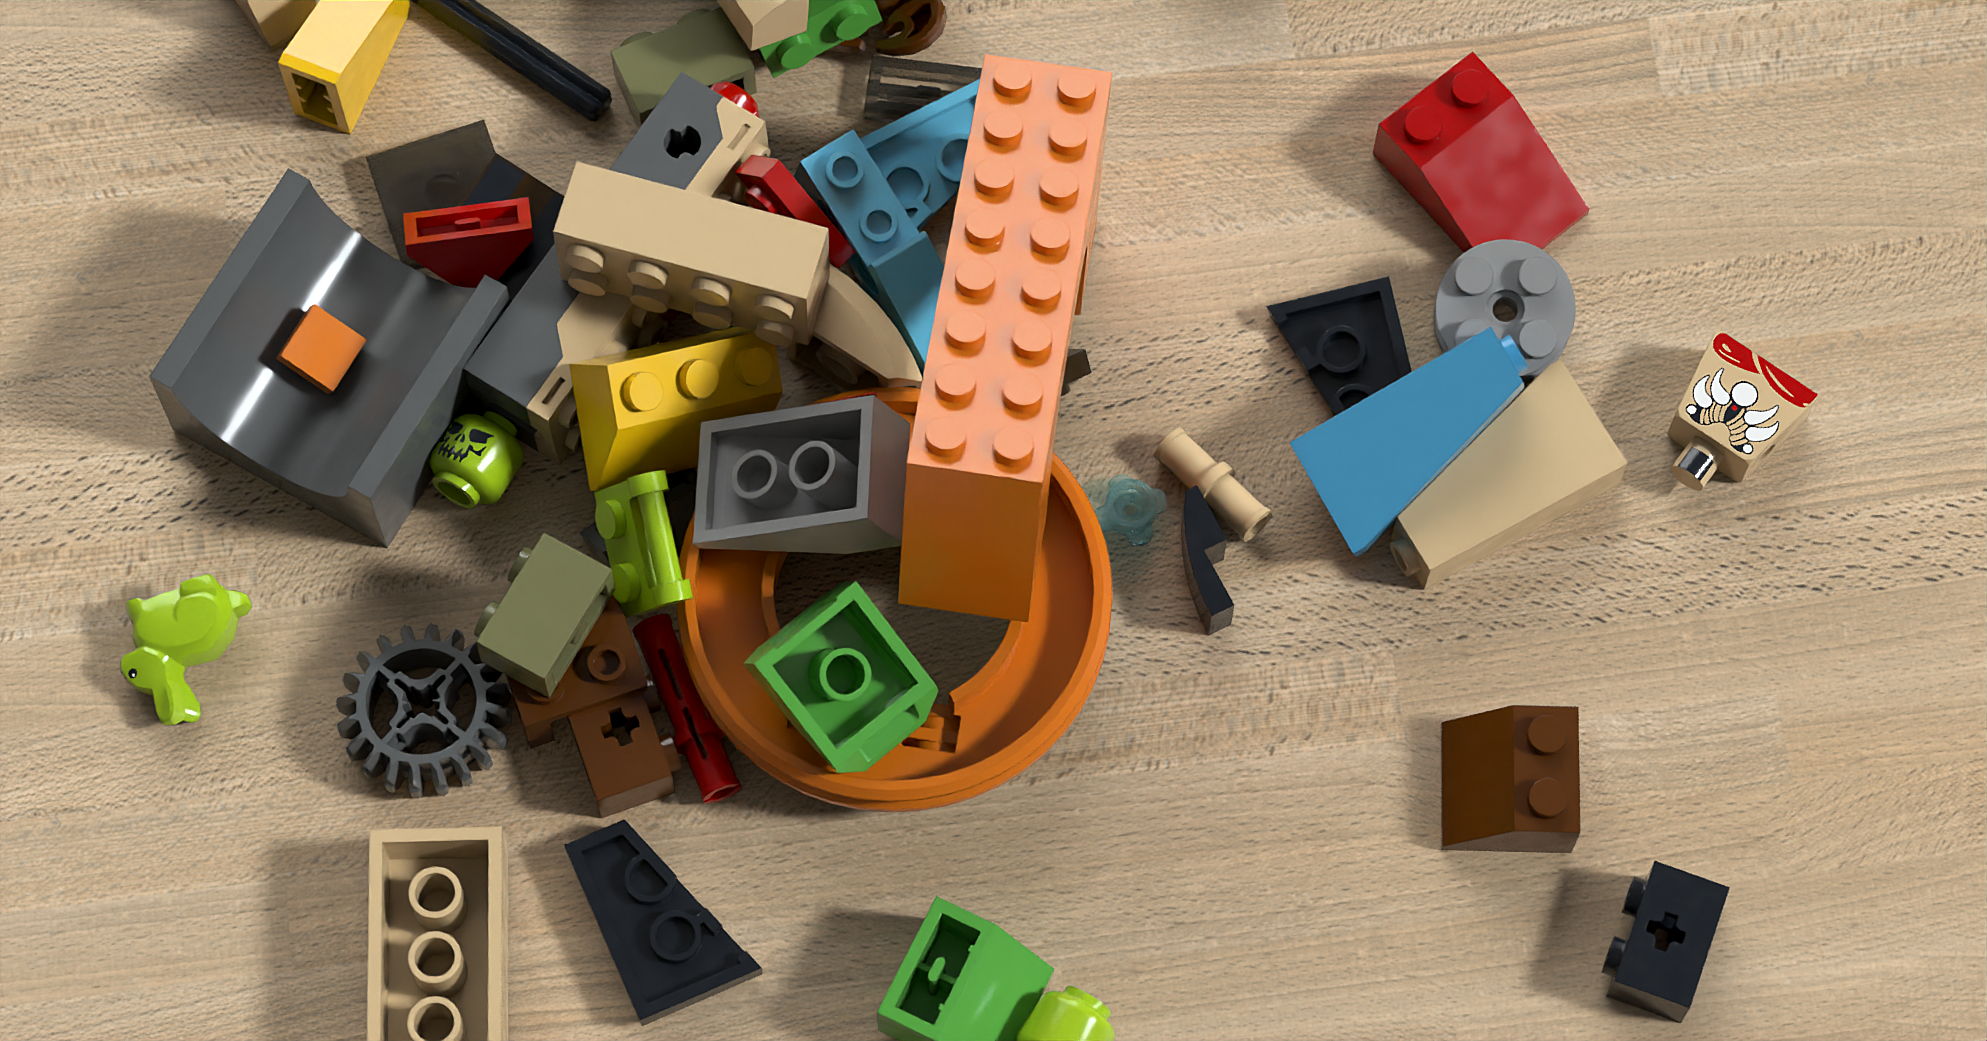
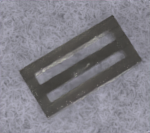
[863,55,982,123]

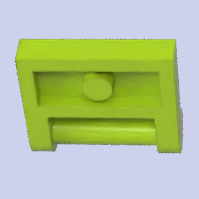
[594,470,694,618]

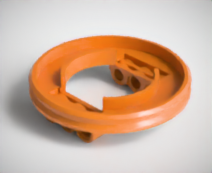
[676,386,1113,812]

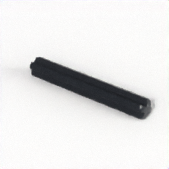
[411,0,612,121]

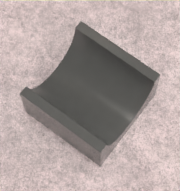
[149,168,511,548]

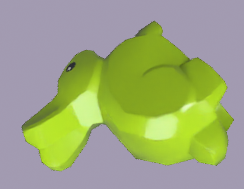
[120,574,253,726]

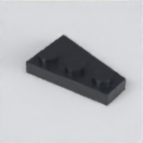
[1266,276,1412,416]
[564,819,763,1026]

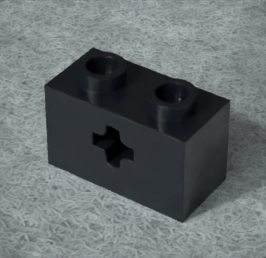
[1601,861,1730,1023]

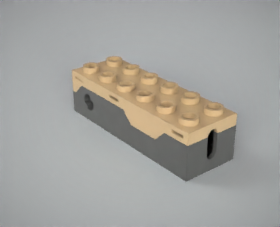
[463,72,771,465]

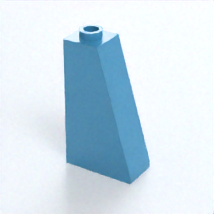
[1289,327,1529,558]

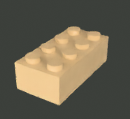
[553,161,830,346]
[367,826,509,1041]

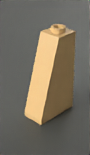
[1390,359,1628,590]

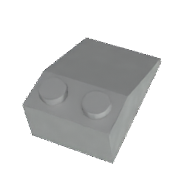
[693,395,910,554]

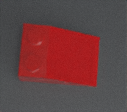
[1372,51,1589,253]

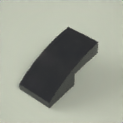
[1181,485,1234,635]

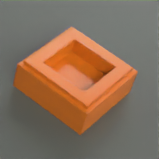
[275,303,367,394]

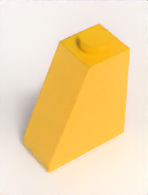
[278,0,411,135]

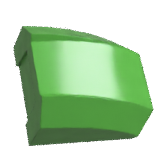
[743,581,939,773]

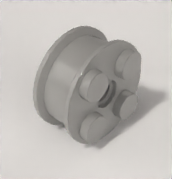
[1433,239,1576,382]

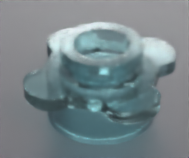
[1095,474,1167,546]

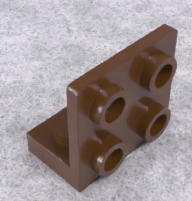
[484,595,648,749]

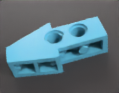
[794,129,944,378]

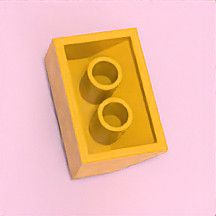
[569,327,783,491]

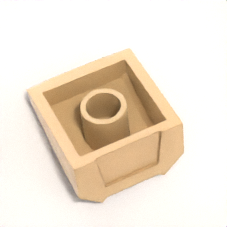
[786,263,923,392]

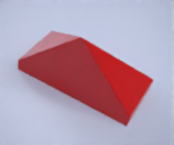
[403,197,534,288]

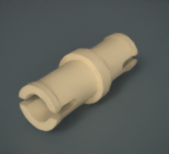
[1154,427,1272,542]

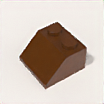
[1441,705,1581,853]

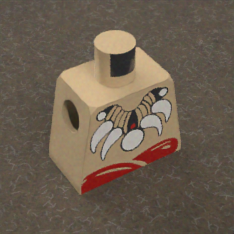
[1667,329,1819,491]

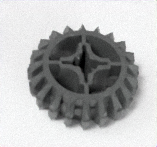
[336,623,513,798]

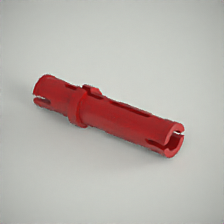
[632,614,742,804]

